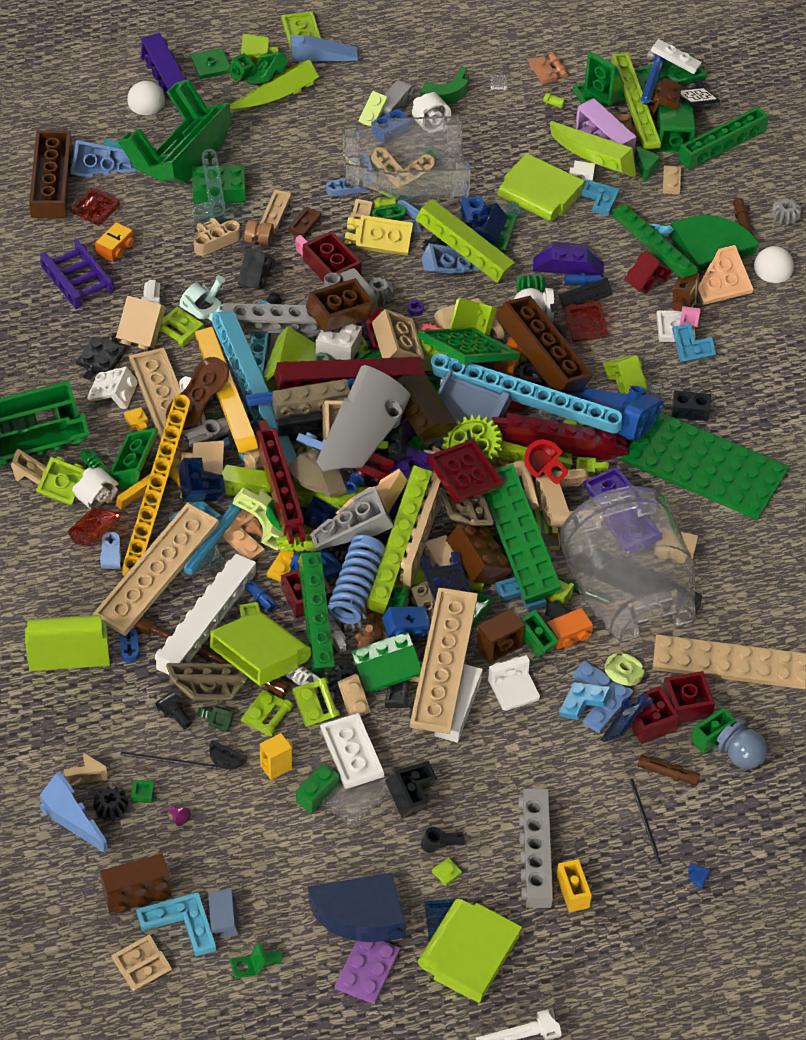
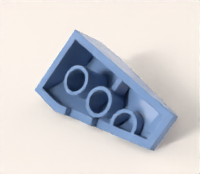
[290,35,358,62]
[70,140,138,177]
[421,243,481,274]
[39,771,108,853]

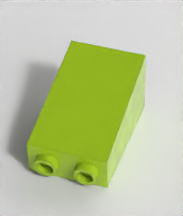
[262,326,316,392]

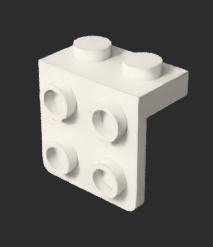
[87,367,138,409]
[488,655,540,710]

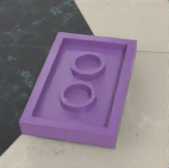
[335,941,400,1004]

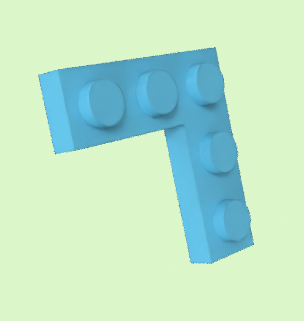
[136,892,216,956]

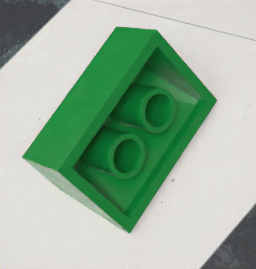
[109,428,159,490]
[351,632,421,694]

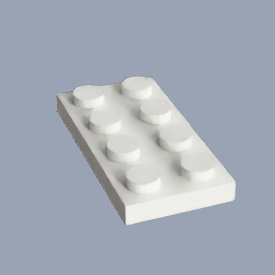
[320,713,384,789]

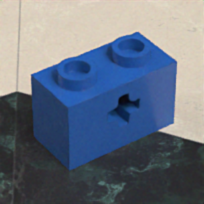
[382,607,431,639]

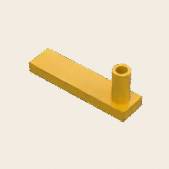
[116,456,182,510]

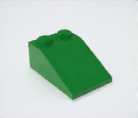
[584,51,624,106]

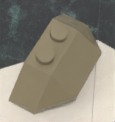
[287,450,347,497]
[441,487,493,527]
[166,663,248,700]

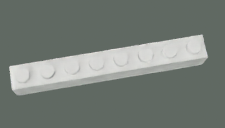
[155,554,256,675]

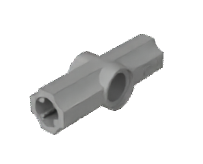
[181,417,229,448]

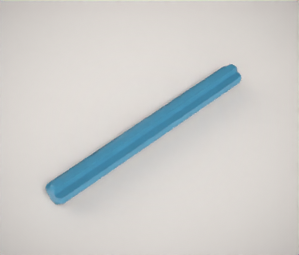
[184,503,242,575]

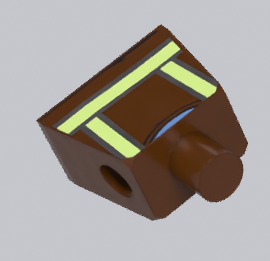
[672,273,699,312]

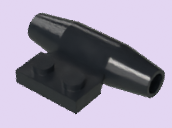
[366,426,407,488]

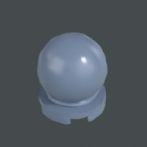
[714,717,768,770]

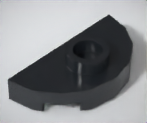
[209,740,248,769]

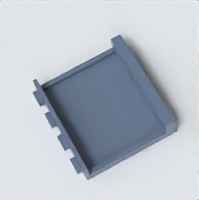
[416,371,511,450]

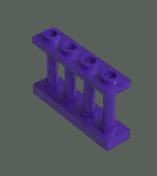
[40,239,114,309]

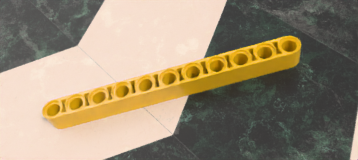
[194,327,258,454]
[122,394,190,576]

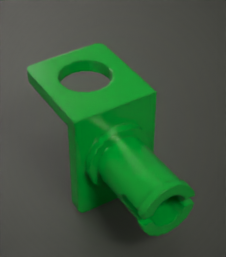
[230,942,282,978]

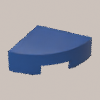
[688,863,710,889]

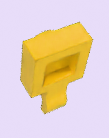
[124,407,148,431]

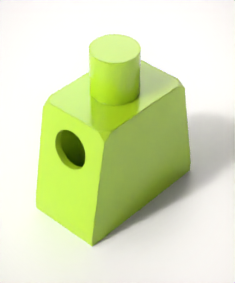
[241,34,278,66]

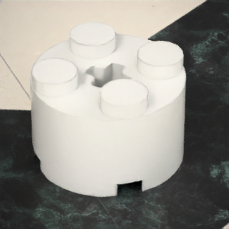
[412,92,451,132]
[72,467,118,512]

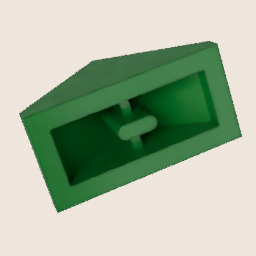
[635,147,660,182]

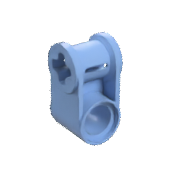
[100,532,121,569]

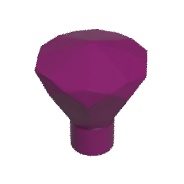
[168,805,191,826]

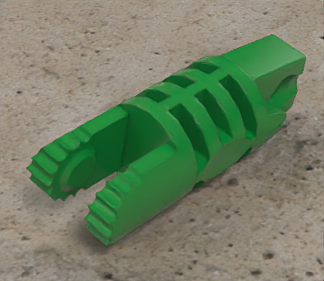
[80,449,111,474]

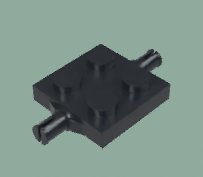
[76,333,126,380]

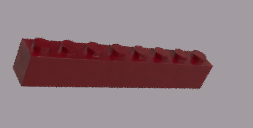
[274,357,425,390]

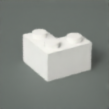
[316,324,362,360]

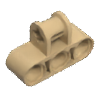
[194,217,240,256]

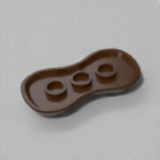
[166,357,229,430]

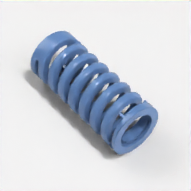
[327,535,385,624]

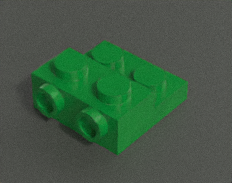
[246,52,289,85]

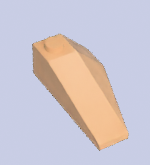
[336,469,408,537]

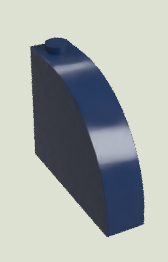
[308,873,406,942]

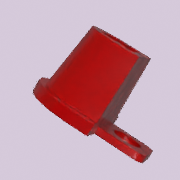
[524,439,568,484]

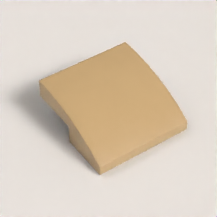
[111,934,172,991]

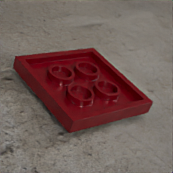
[426,439,504,504]

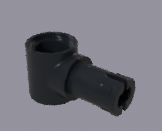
[542,600,570,625]
[155,691,192,729]
[421,827,464,853]

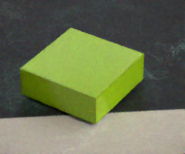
[239,602,261,618]

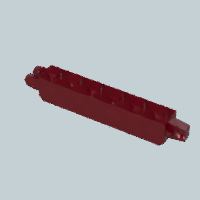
[491,413,628,460]
[256,420,306,544]

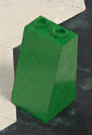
[657,100,695,153]

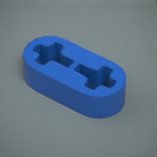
[119,628,139,663]

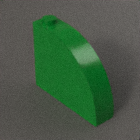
[668,215,759,273]

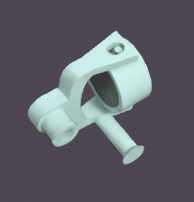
[179,275,225,321]

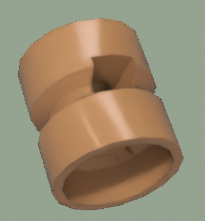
[244,220,274,246]

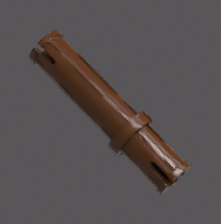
[733,198,753,235]
[637,754,700,786]

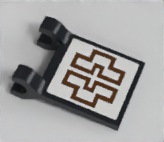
[677,80,720,106]

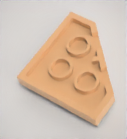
[698,245,754,305]

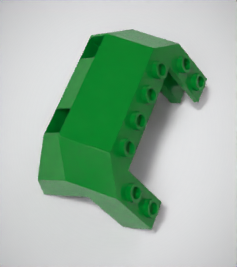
[118,79,231,184]
[0,381,90,466]

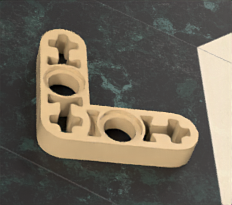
[371,147,435,190]

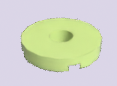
[604,653,645,686]

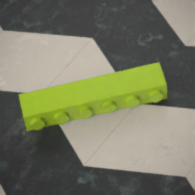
[415,199,515,283]

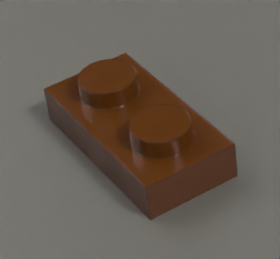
[288,206,321,238]

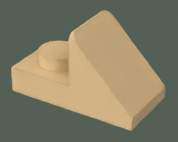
[11,449,46,485]
[64,753,108,786]

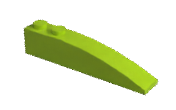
[230,59,319,110]
[550,121,636,178]

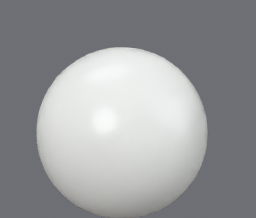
[127,81,165,115]
[754,246,794,283]

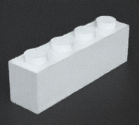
[435,664,483,743]

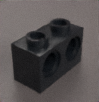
[671,390,711,421]

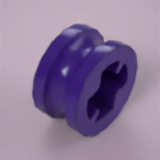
[408,300,424,317]

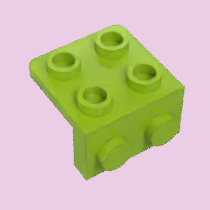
[449,298,497,336]

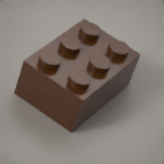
[306,278,375,332]
[446,524,512,584]
[100,853,171,913]

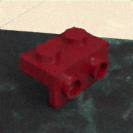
[354,452,394,482]

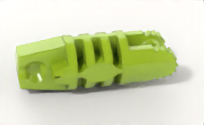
[276,534,322,552]

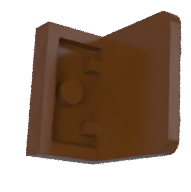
[647,78,682,117]

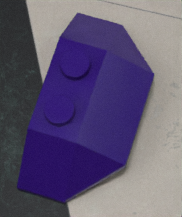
[533,242,604,277]

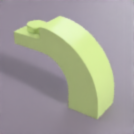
[233,488,284,550]

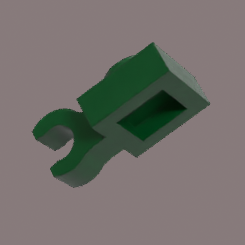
[197,705,235,732]

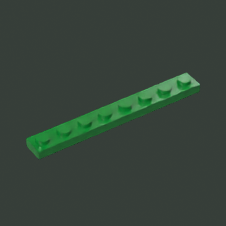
[611,204,697,279]

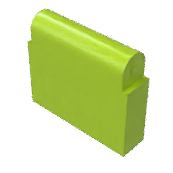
[498,153,585,222]
[210,613,311,686]
[25,615,110,671]
[418,899,522,1003]

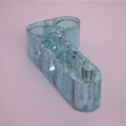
[193,149,226,221]

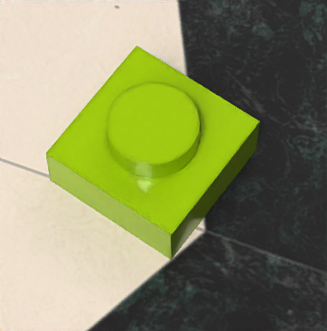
[432,858,462,886]

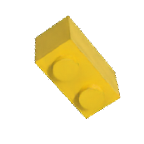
[260,733,293,780]
[556,859,592,913]

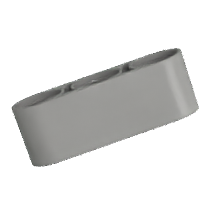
[381,80,414,116]

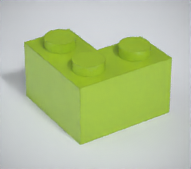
[603,355,648,394]

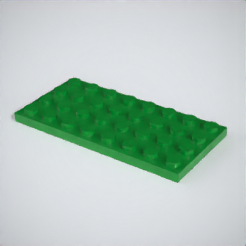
[621,412,789,520]

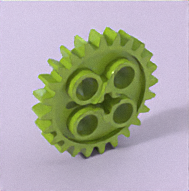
[442,415,503,463]

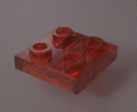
[70,187,120,226]

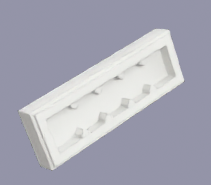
[651,39,701,74]

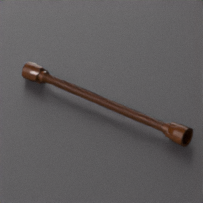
[134,616,290,698]

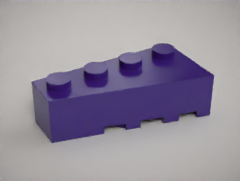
[140,32,187,98]

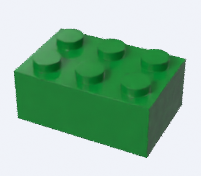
[192,165,246,205]

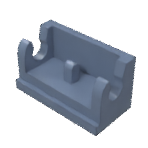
[208,889,239,938]

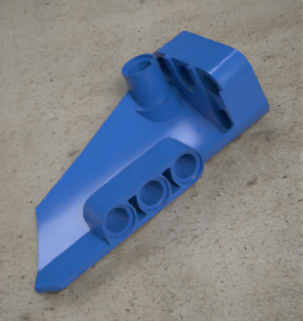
[529,386,664,442]

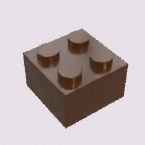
[476,609,525,664]

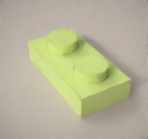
[358,91,389,127]

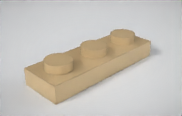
[260,190,291,233]

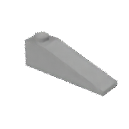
[310,486,394,550]

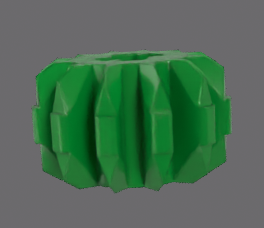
[516,275,547,293]

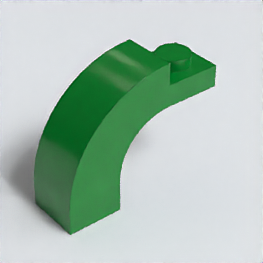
[420,67,469,105]

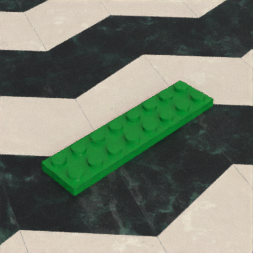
[573,54,707,107]
[484,464,562,604]

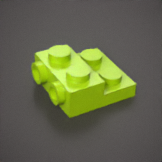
[36,457,85,506]

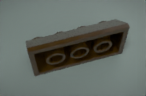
[396,374,458,446]

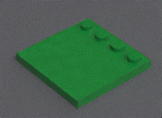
[417,327,520,365]

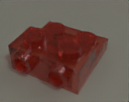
[563,301,608,343]
[67,507,121,546]

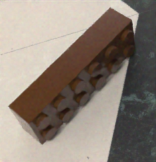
[29,130,72,218]
[496,295,593,393]

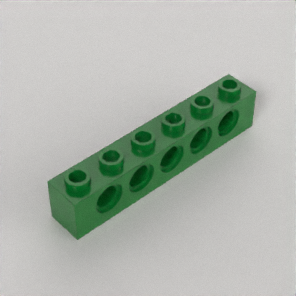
[678,107,769,170]
[298,552,335,674]

